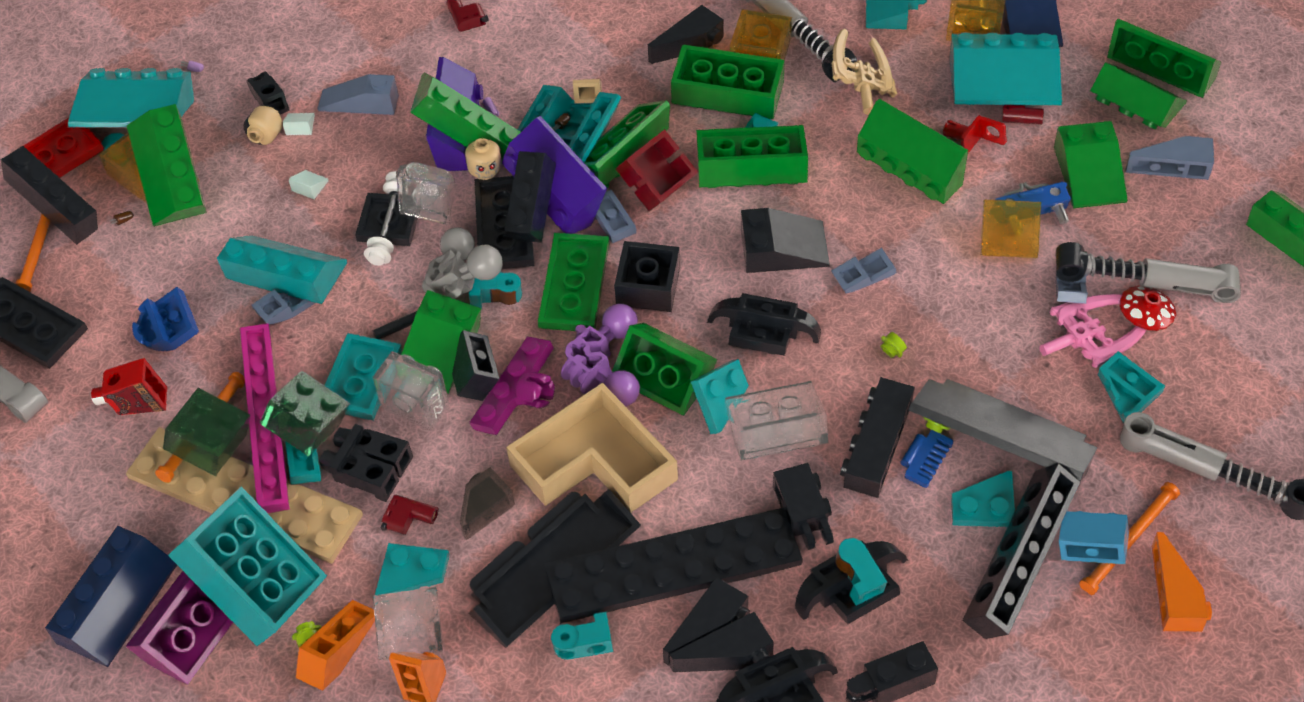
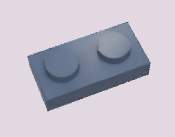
[595,189,636,243]

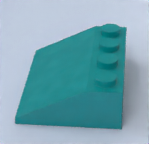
[949,33,1062,105]
[68,68,194,127]
[168,486,327,646]

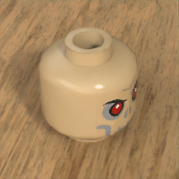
[465,138,502,180]

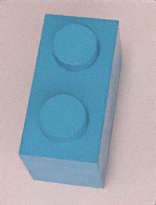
[1059,511,1129,564]

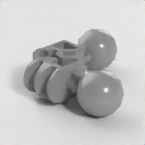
[422,227,503,299]

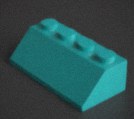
[217,235,348,304]

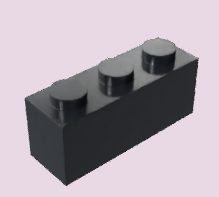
[504,151,556,243]

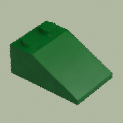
[1054,121,1128,209]
[395,290,481,393]

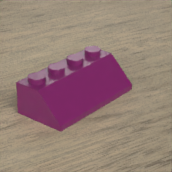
[126,571,233,685]

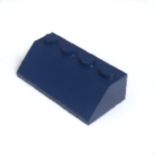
[45,526,177,667]

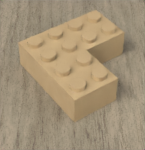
[506,383,678,513]

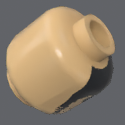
[243,106,283,145]

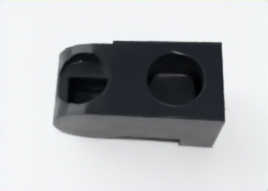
[246,71,289,115]

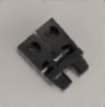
[319,424,413,502]

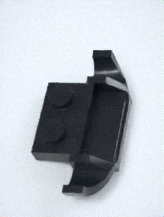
[707,293,821,356]
[795,540,908,624]
[716,647,838,702]

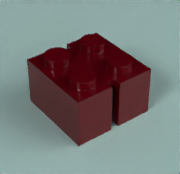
[615,129,698,211]

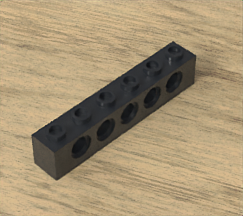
[962,463,1080,639]

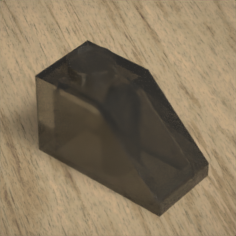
[460,467,515,540]

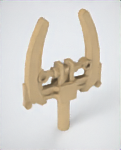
[832,29,897,115]

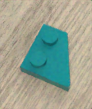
[1098,351,1165,423]
[691,359,749,434]
[951,471,1015,527]
[375,543,450,601]

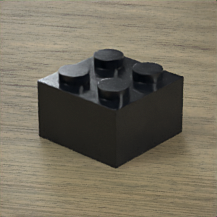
[614,241,680,312]

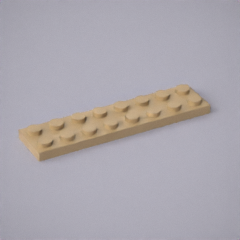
[126,427,363,564]

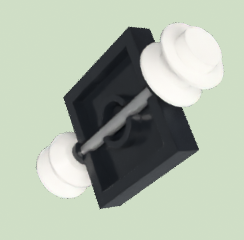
[355,171,422,266]

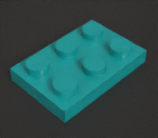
[317,333,403,421]

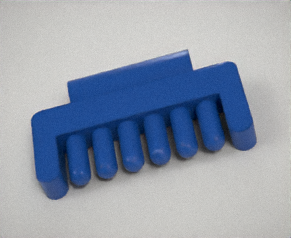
[900,430,953,488]

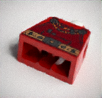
[91,358,167,415]

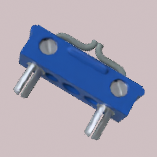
[991,182,1071,236]

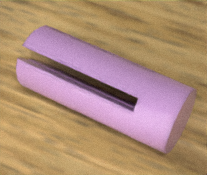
[483,97,499,117]

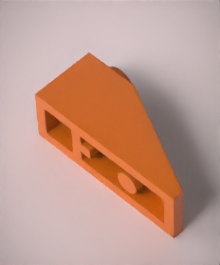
[1152,532,1212,632]
[296,600,379,691]
[389,652,446,702]

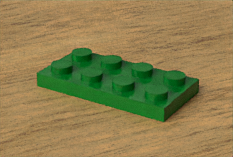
[538,233,610,331]

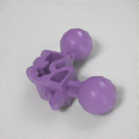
[561,303,640,407]

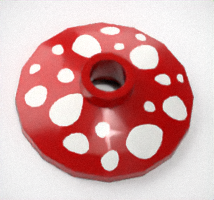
[1119,285,1176,331]

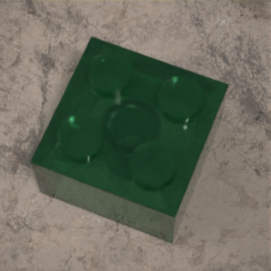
[260,371,350,457]
[163,388,250,477]

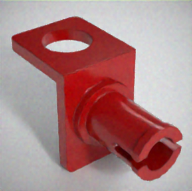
[943,115,1007,153]

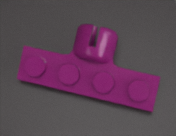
[469,336,555,436]

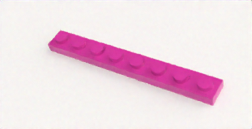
[240,323,290,513]

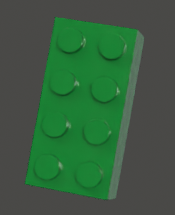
[671,45,785,120]

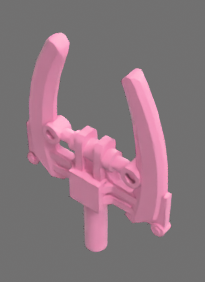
[1039,294,1147,368]

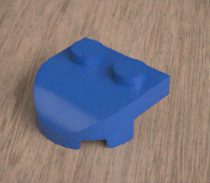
[132,287,199,351]

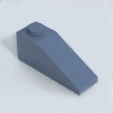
[317,74,399,115]
[1126,136,1214,180]

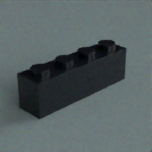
[1,146,98,245]
[840,377,915,498]

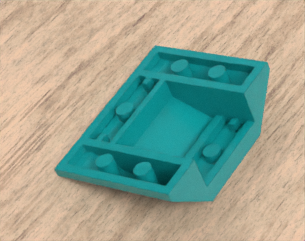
[517,85,622,163]

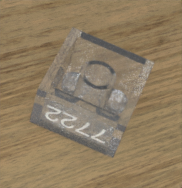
[373,351,449,431]

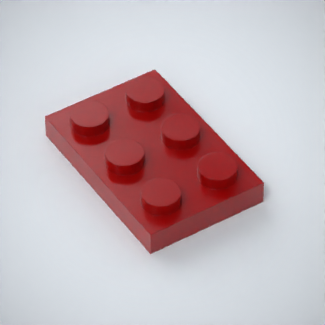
[23,117,104,178]

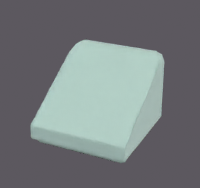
[283,113,315,135]
[289,170,328,199]

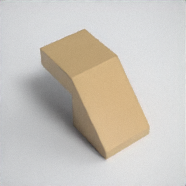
[573,79,602,104]

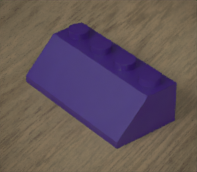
[426,57,483,171]
[502,116,607,234]

